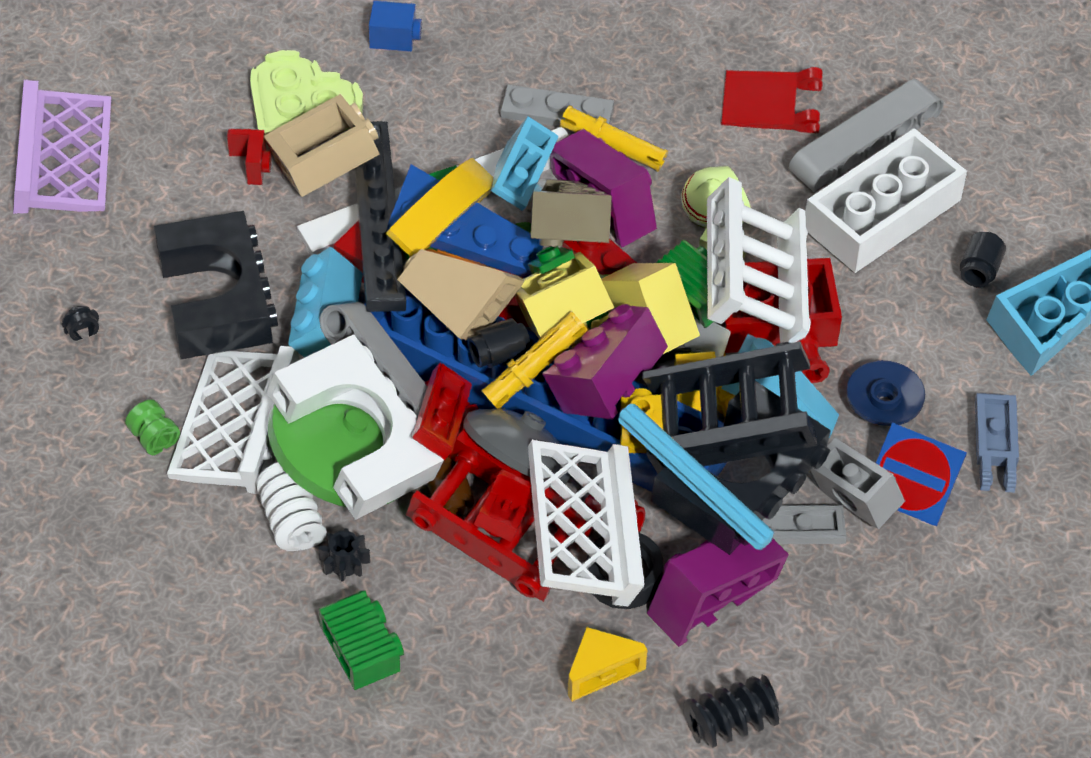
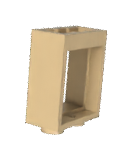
[264,94,380,197]

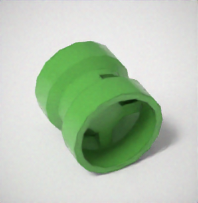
[125,400,180,455]

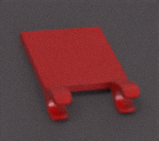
[721,67,823,134]

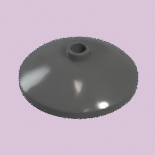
[463,409,571,484]

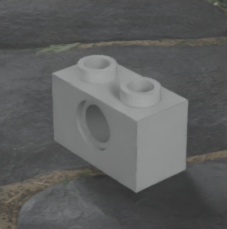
[811,438,905,530]

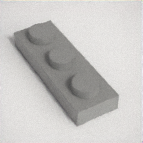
[501,85,614,127]

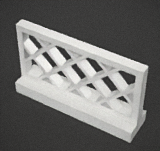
[167,346,300,494]
[528,440,645,607]

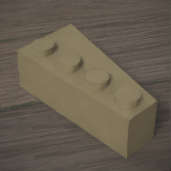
[531,179,612,247]

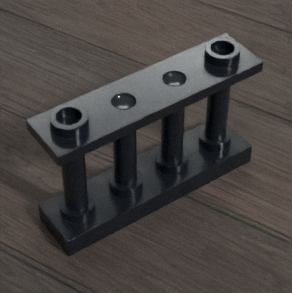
[643,342,817,474]

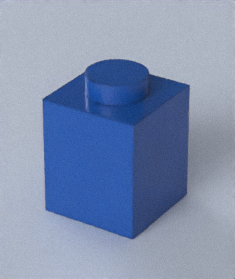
[369,1,422,52]

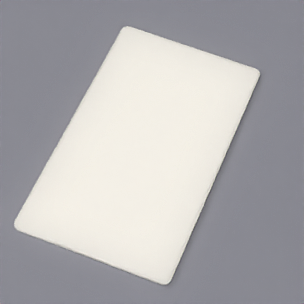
[684,320,731,358]

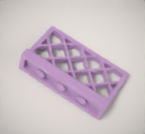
[13,80,111,214]

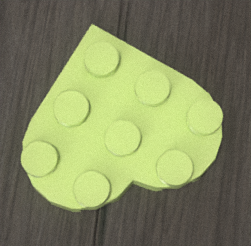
[250,50,363,142]

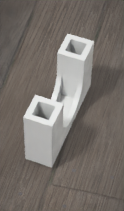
[267,334,444,520]

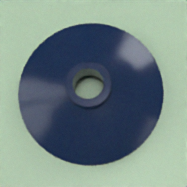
[846,360,925,426]

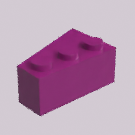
[549,129,657,248]
[543,304,668,419]

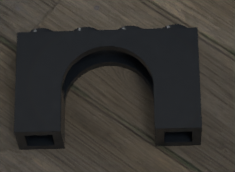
[154,210,278,359]
[651,381,831,555]

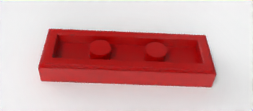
[411,363,472,460]

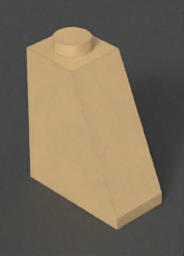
[397,249,525,340]

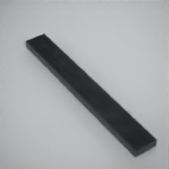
[354,121,406,312]

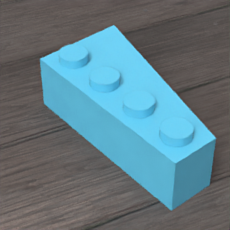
[986,250,1091,376]

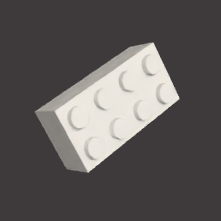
[805,128,967,273]

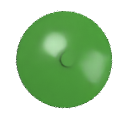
[268,404,400,507]

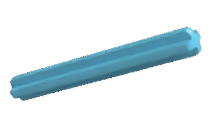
[618,403,774,550]

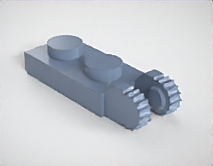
[975,393,1019,493]

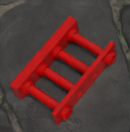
[406,428,597,602]

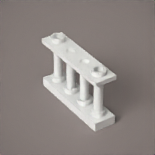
[707,177,811,343]

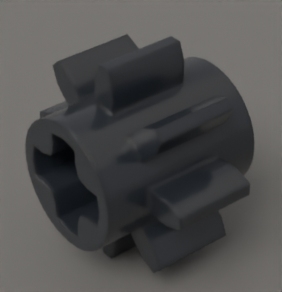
[319,528,370,582]

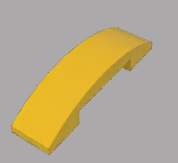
[386,158,494,257]

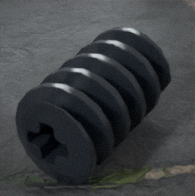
[684,674,779,748]

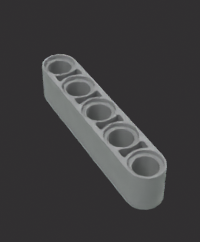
[789,79,944,193]
[320,302,461,457]

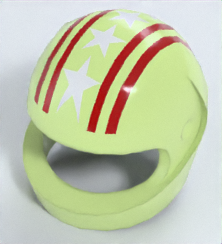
[681,166,751,228]

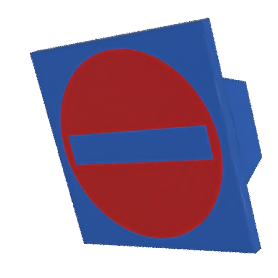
[876,423,967,527]

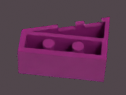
[647,538,789,647]

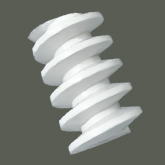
[256,462,327,551]

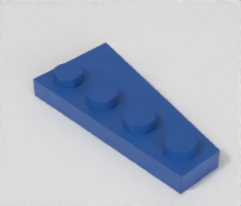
[386,164,544,278]

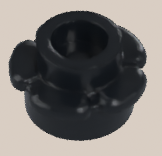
[62,306,99,341]

